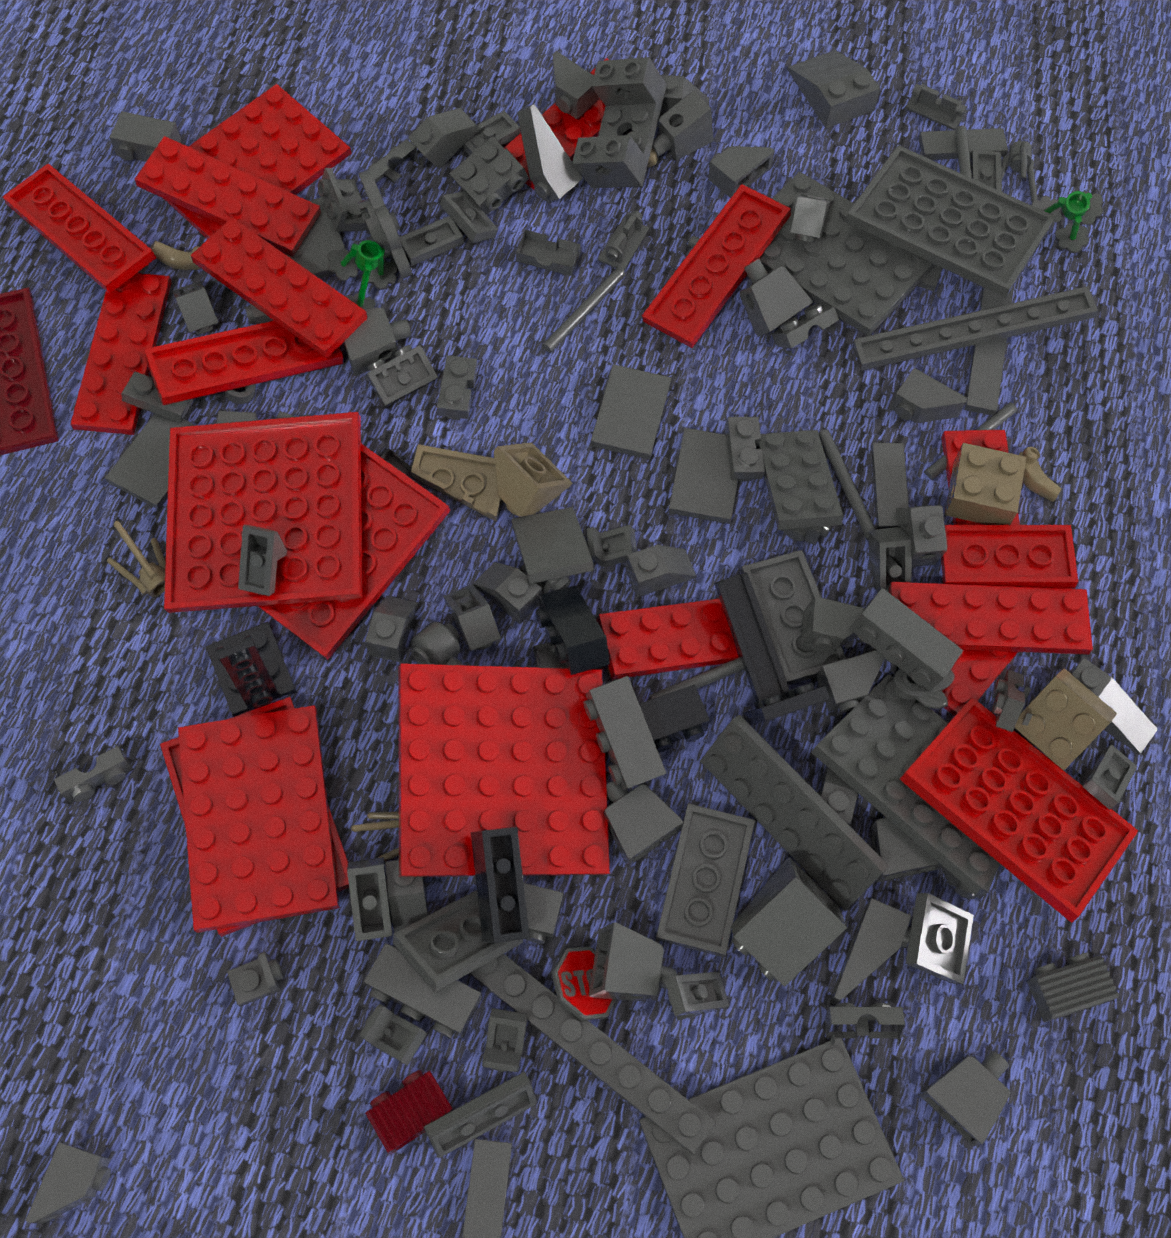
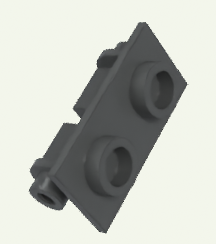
[905,83,967,130]
[598,211,650,271]

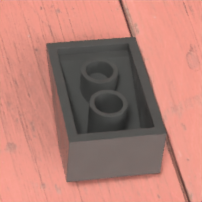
[787,50,880,128]

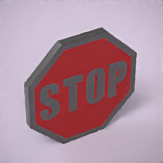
[551,947,616,1021]

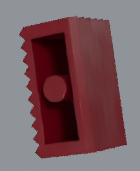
[365,1070,453,1155]

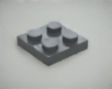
[905,893,974,984]

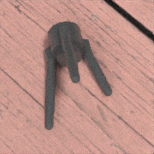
[1002,141,1037,203]

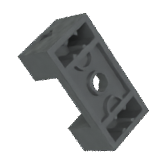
[572,57,667,188]

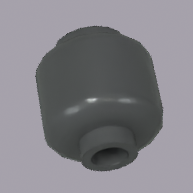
[411,621,460,665]

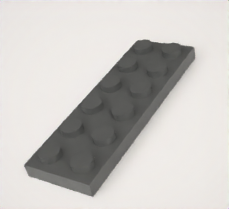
[700,715,890,911]

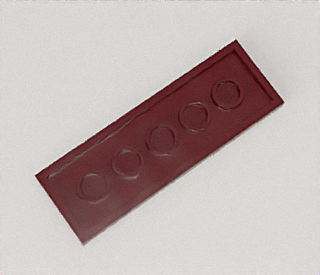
[0,287,59,455]

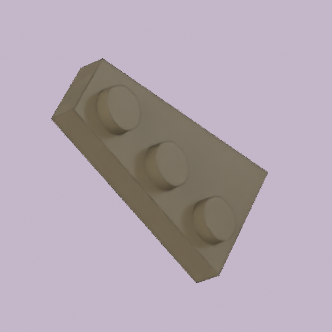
[411,444,502,522]

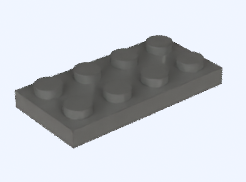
[757,430,843,530]
[740,550,846,685]
[655,803,755,958]

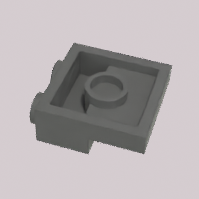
[449,136,529,214]

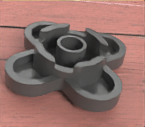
[358,169,413,279]

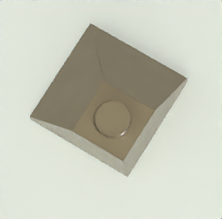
[494,442,573,517]

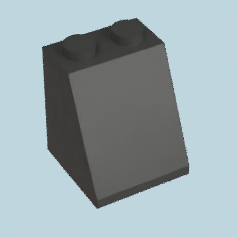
[731,857,847,987]

